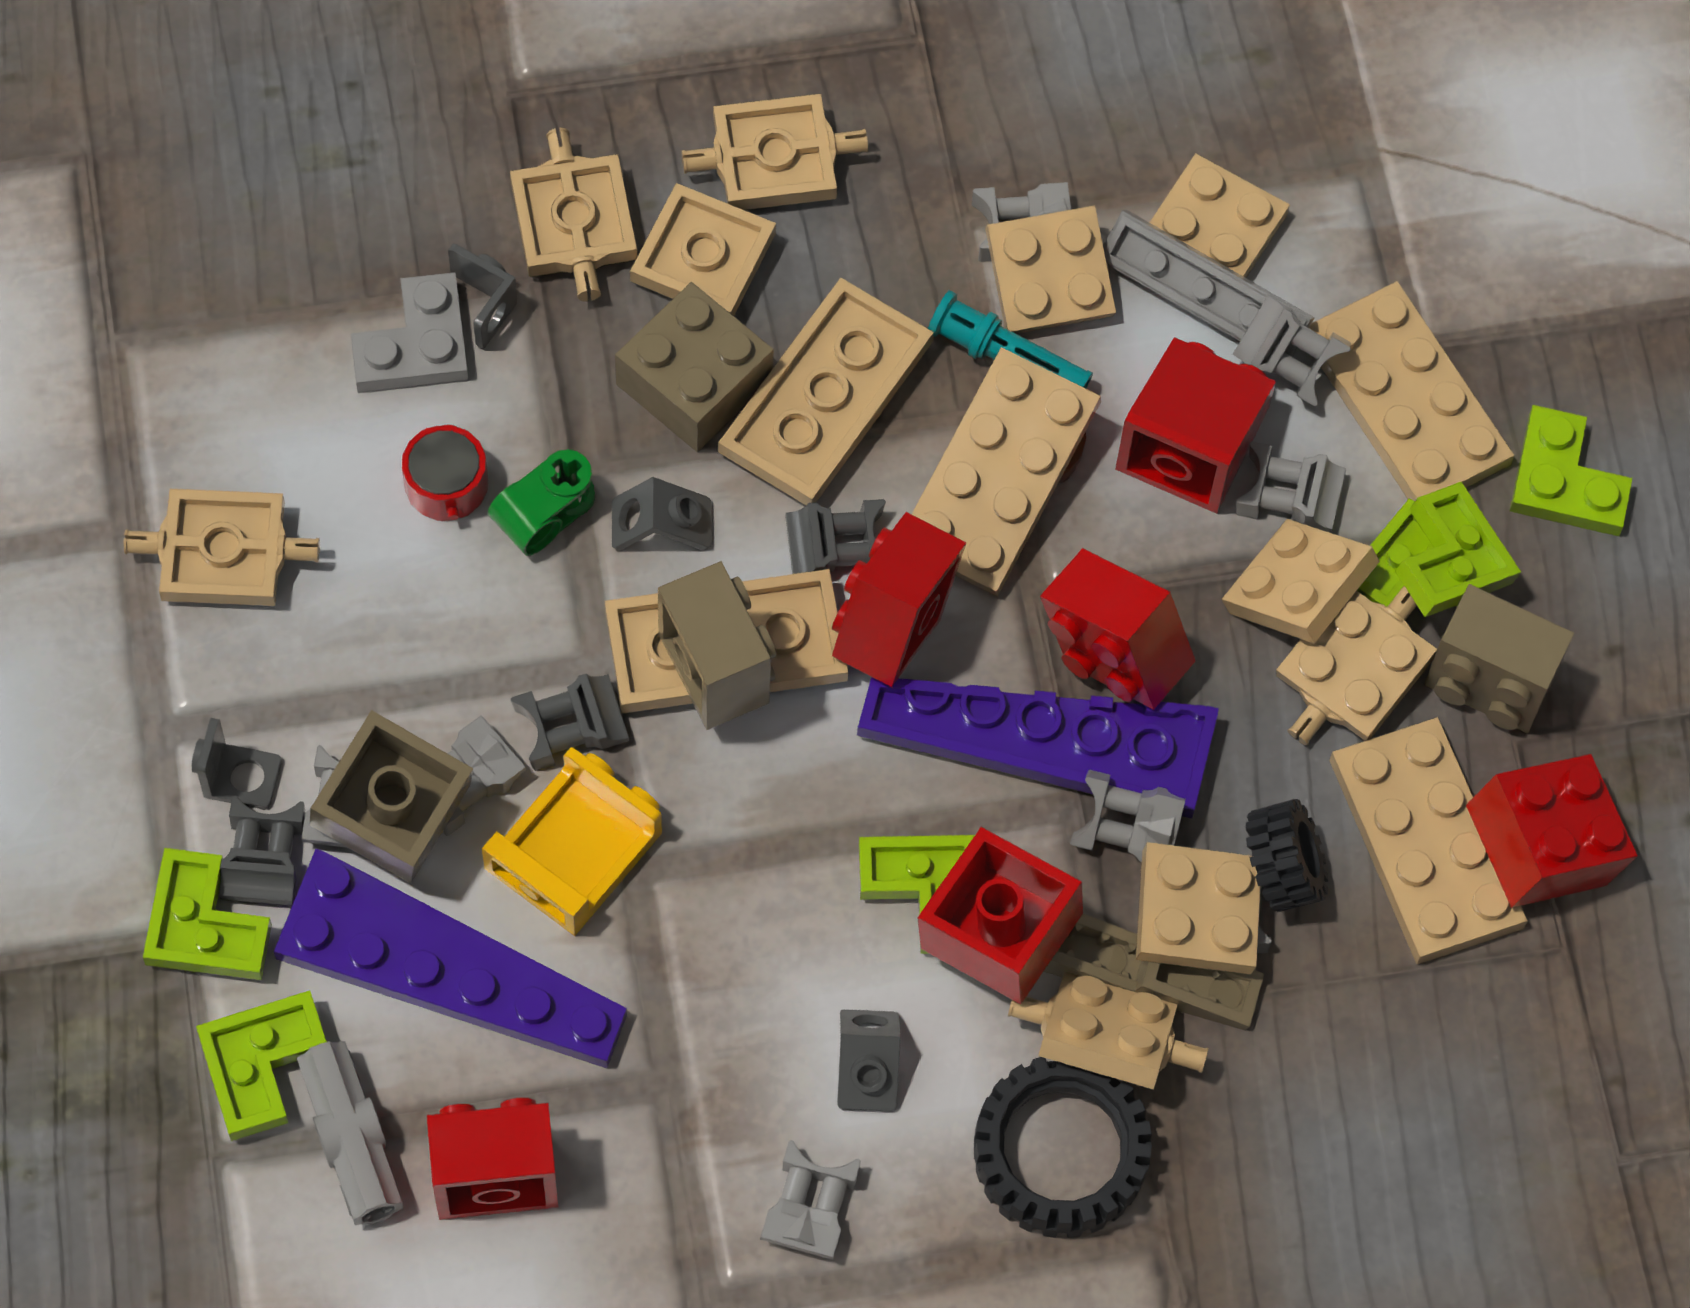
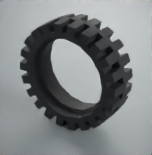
[974,1057,1152,1238]

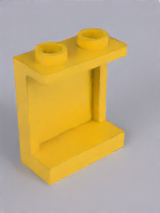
[482,747,662,936]

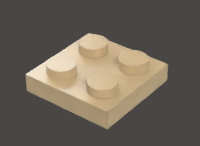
[1149,153,1290,278]
[630,183,776,316]
[985,205,1116,334]
[1222,519,1380,643]
[1136,842,1260,974]

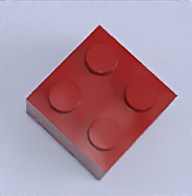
[832,512,966,687]
[1040,548,1196,710]
[1466,754,1638,908]
[917,827,1083,1004]
[427,1098,559,1220]

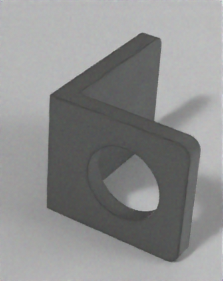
[448,243,517,349]
[612,477,712,550]
[192,718,282,810]
[837,1010,901,1111]

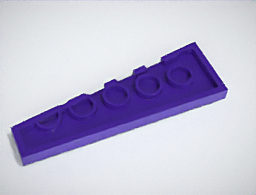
[857,677,1219,819]
[274,849,627,1069]

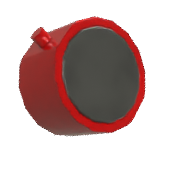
[402,424,488,521]

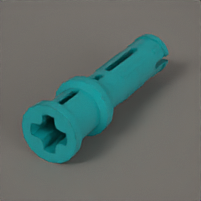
[928,290,1093,389]

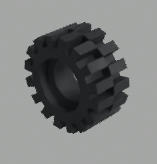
[1245,799,1328,912]

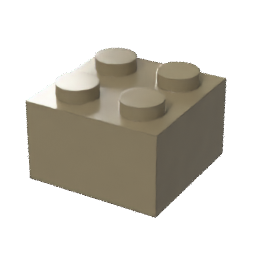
[615,281,774,453]
[658,561,776,730]
[1424,584,1574,734]
[310,710,473,883]

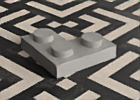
[351,272,468,393]

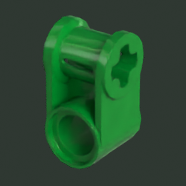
[488,449,595,556]

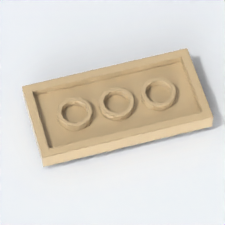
[718,278,934,505]
[1309,281,1514,501]
[912,347,1101,597]
[604,569,848,714]
[1329,717,1527,965]

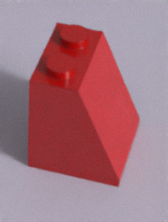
[1115,337,1276,514]

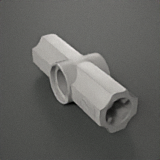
[297,1041,403,1225]

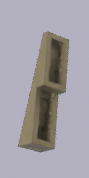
[1044,914,1264,1030]

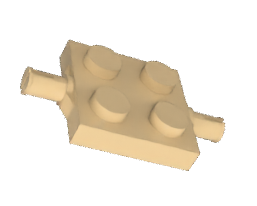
[681,94,868,210]
[510,128,637,301]
[124,488,320,606]
[1276,586,1437,746]
[1008,971,1209,1090]

